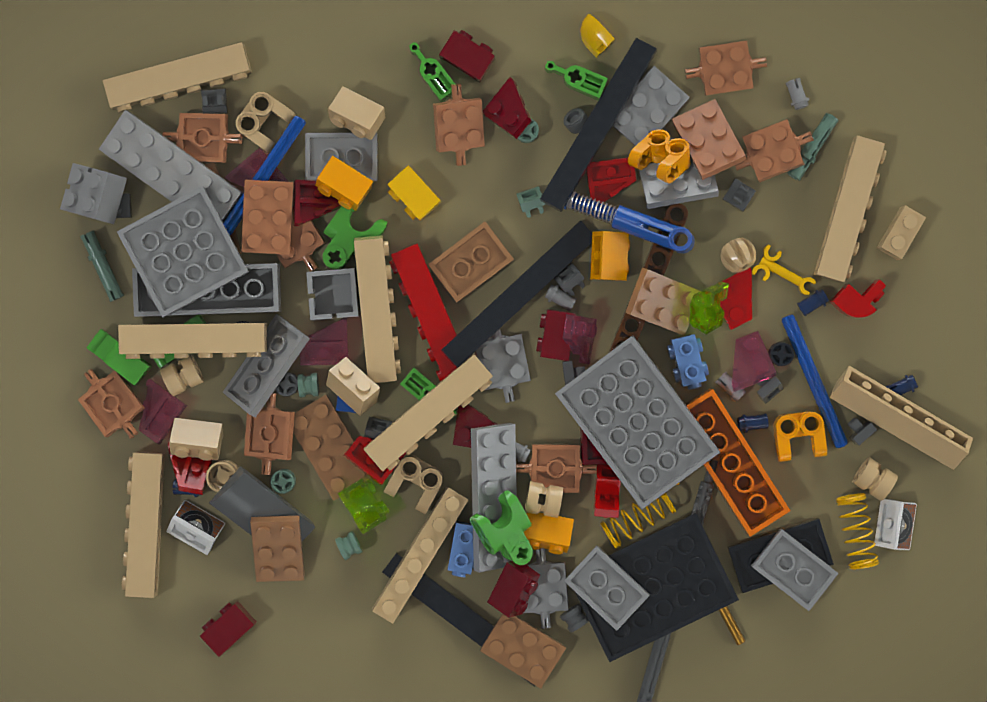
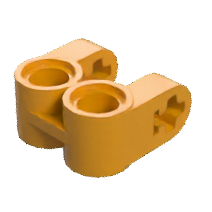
[628,130,691,184]
[773,411,827,462]

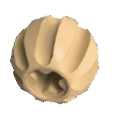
[721,238,756,273]

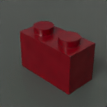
[439,30,495,82]
[536,309,576,361]
[487,561,540,618]
[200,601,257,657]

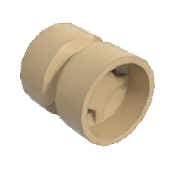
[160,354,204,396]
[852,457,898,501]
[206,460,239,492]
[524,481,563,518]

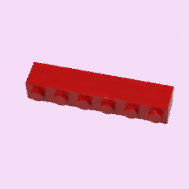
[389,244,467,382]

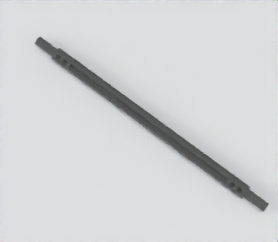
[637,459,718,702]

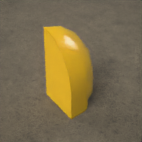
[580,14,615,58]

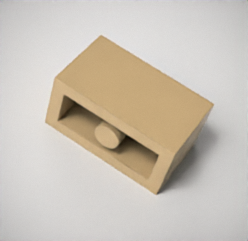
[328,86,385,140]
[877,205,926,260]
[326,357,380,416]
[169,418,223,461]

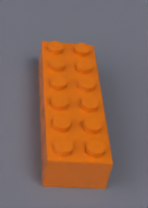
[685,388,791,537]

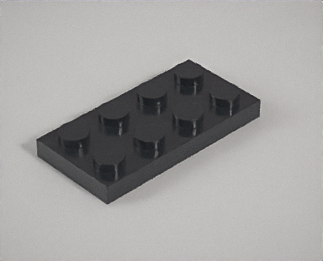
[727,518,834,593]

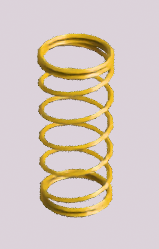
[600,493,676,548]
[836,493,879,570]

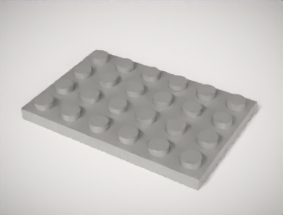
[555,335,720,509]

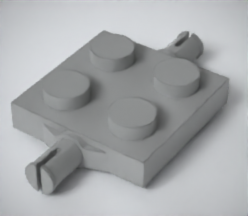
[476,329,531,403]
[524,548,569,629]

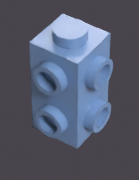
[667,334,709,390]
[448,521,474,577]

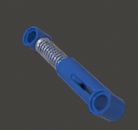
[564,192,695,254]

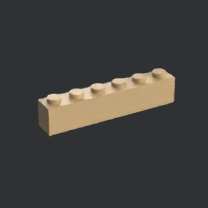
[103,42,252,113]
[813,135,887,283]
[354,235,401,383]
[118,323,267,359]
[364,354,493,471]
[830,366,973,470]
[122,451,165,598]
[372,486,468,624]

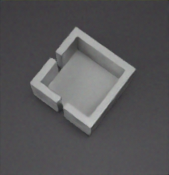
[60,163,127,224]
[306,268,360,320]

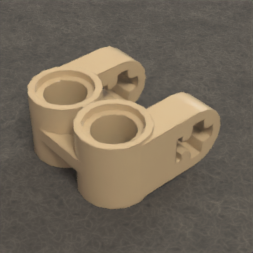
[236,92,297,154]
[383,454,443,514]

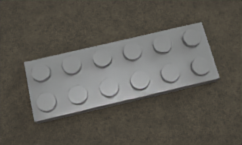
[99,110,243,222]
[471,423,517,573]

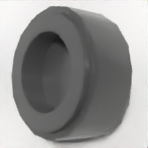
[563,108,588,134]

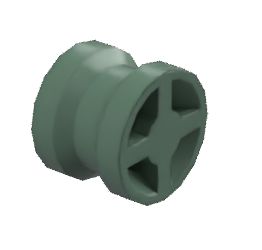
[517,119,539,143]
[297,373,319,398]
[271,469,296,494]
[335,531,363,560]

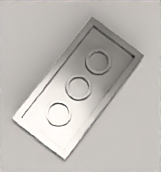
[223,314,310,418]

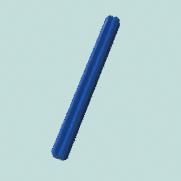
[223,116,306,236]
[782,315,848,448]

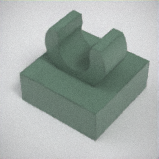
[516,186,545,218]

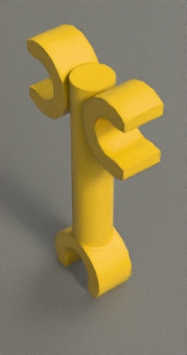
[752,245,816,295]

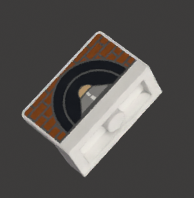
[875,498,917,550]
[166,500,225,555]

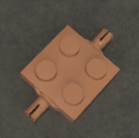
[685,41,767,95]
[433,84,485,166]
[162,113,243,163]
[735,119,814,182]
[276,206,326,272]
[78,369,145,439]
[244,393,295,475]
[516,444,597,493]

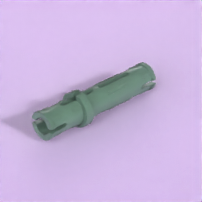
[787,113,839,181]
[80,230,124,302]

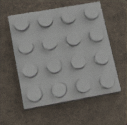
[117,186,249,318]

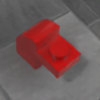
[829,279,886,318]
[594,464,621,518]

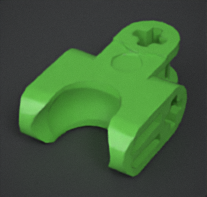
[323,206,388,270]
[469,490,533,565]

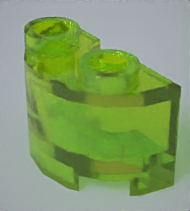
[689,282,729,335]
[338,479,390,534]

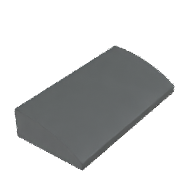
[209,466,315,541]

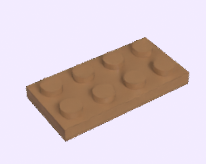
[293,394,372,501]

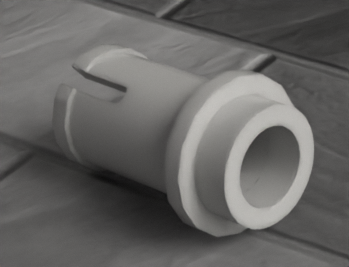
[785,78,809,110]
[545,285,577,311]
[715,372,746,402]
[516,442,531,463]

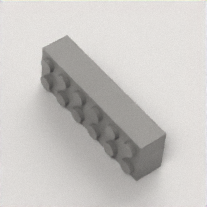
[132,263,282,317]

